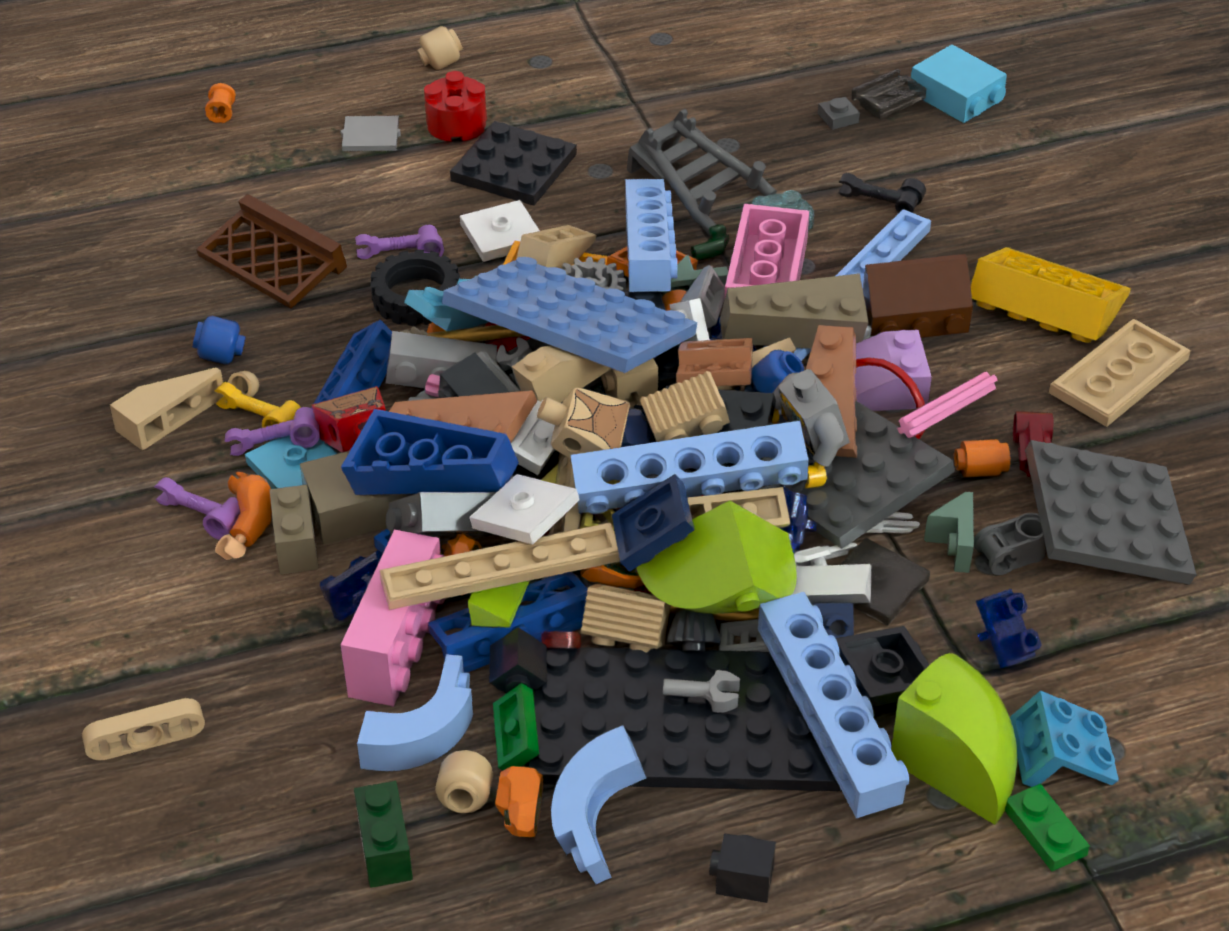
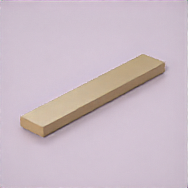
[380,523,620,610]

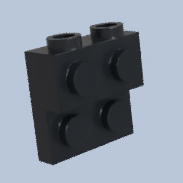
[835,626,929,710]

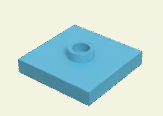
[245,436,337,489]

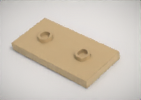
[1049,319,1191,427]

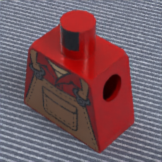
[312,386,386,453]

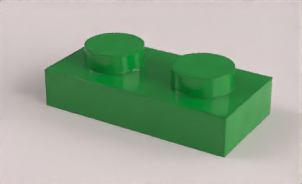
[493,683,539,770]
[1005,784,1090,872]

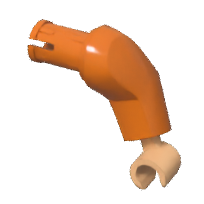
[215,472,272,560]

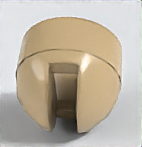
[228,371,259,397]

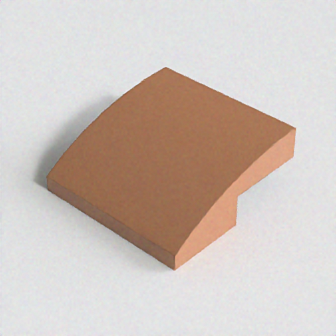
[676,338,753,386]

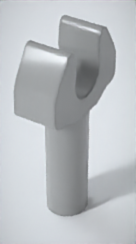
[496,337,533,391]
[663,670,740,713]

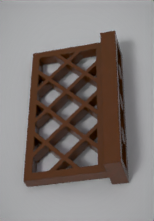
[196,194,347,309]

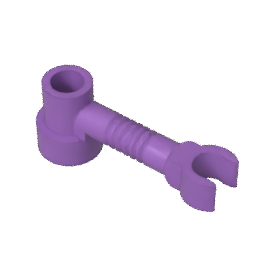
[355,225,444,259]
[225,407,319,456]
[154,477,240,540]

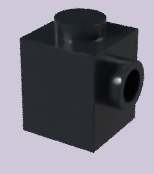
[489,627,547,694]
[709,833,776,903]

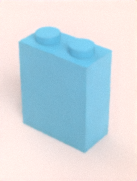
[909,44,1007,123]

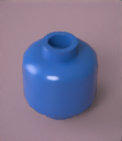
[192,316,246,365]
[751,350,804,393]

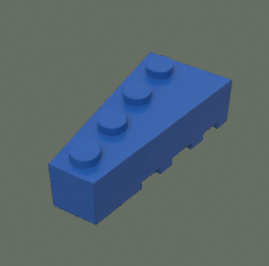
[341,409,519,495]

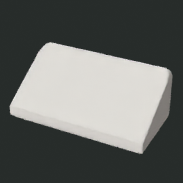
[792,564,871,604]

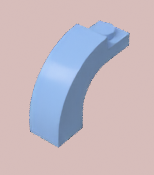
[357,654,473,771]
[551,725,646,884]

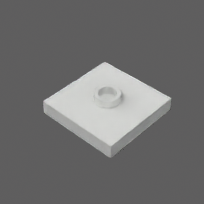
[460,200,540,262]
[469,474,580,545]

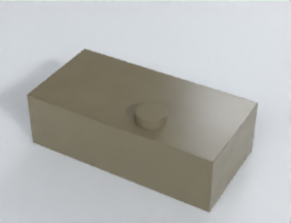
[300,451,414,545]

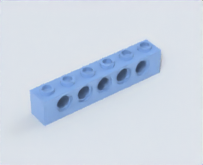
[625,179,677,292]
[571,421,808,514]
[758,592,909,818]

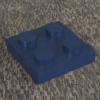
[612,474,695,572]

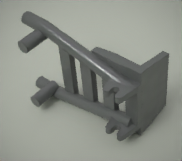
[627,109,777,235]

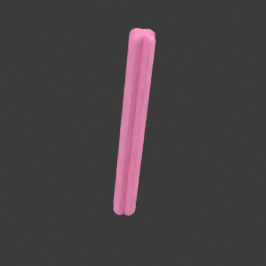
[897,372,998,438]

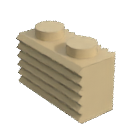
[640,371,730,442]
[581,584,671,652]

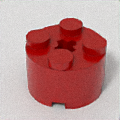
[424,71,487,141]

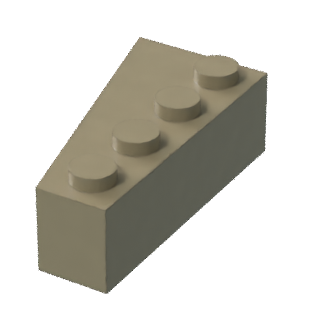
[720,273,868,349]

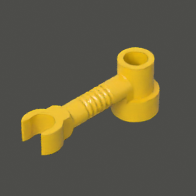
[214,382,301,439]

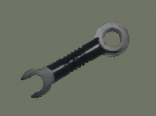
[838,173,926,213]

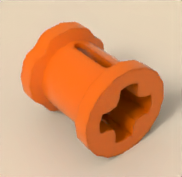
[205,83,236,123]

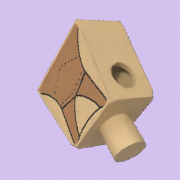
[537,387,630,459]

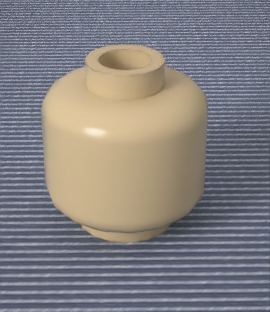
[417,26,463,70]
[435,750,493,813]

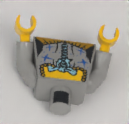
[772,369,850,488]

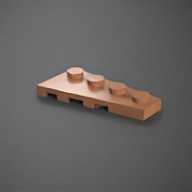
[805,325,857,458]
[389,390,537,443]

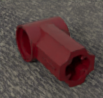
[1013,411,1054,477]

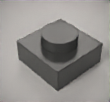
[818,97,860,130]

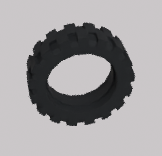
[370,250,460,326]

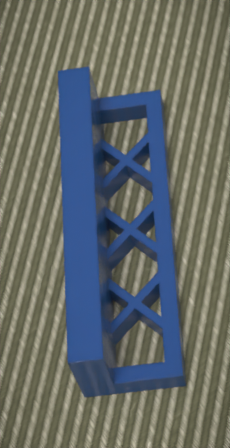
[311,320,392,427]
[428,572,588,673]

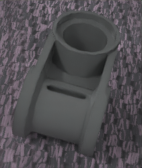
[974,513,1046,575]

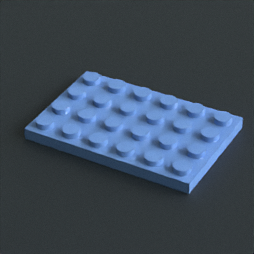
[442,257,698,373]

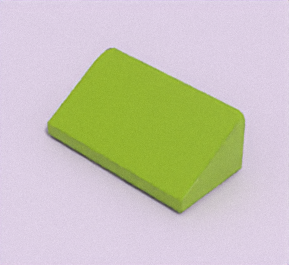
[468,580,530,627]

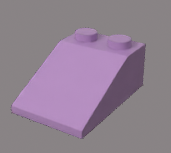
[855,330,932,411]

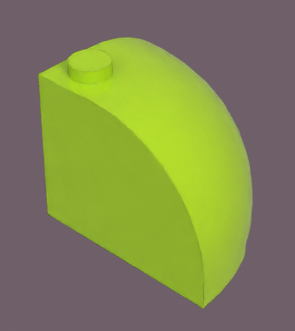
[636,501,797,614]
[891,653,1017,825]

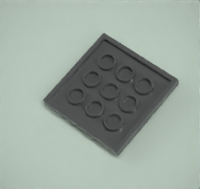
[780,401,955,549]
[1025,440,1197,585]

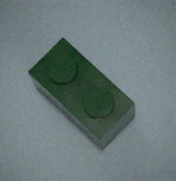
[354,780,413,888]

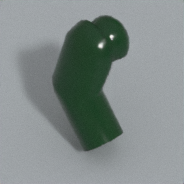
[691,224,730,261]

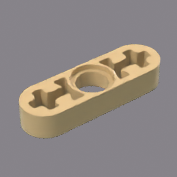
[82,698,205,760]

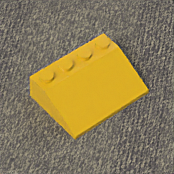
[971,247,1131,343]

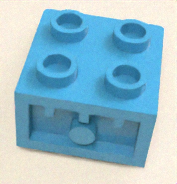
[1010,690,1119,787]

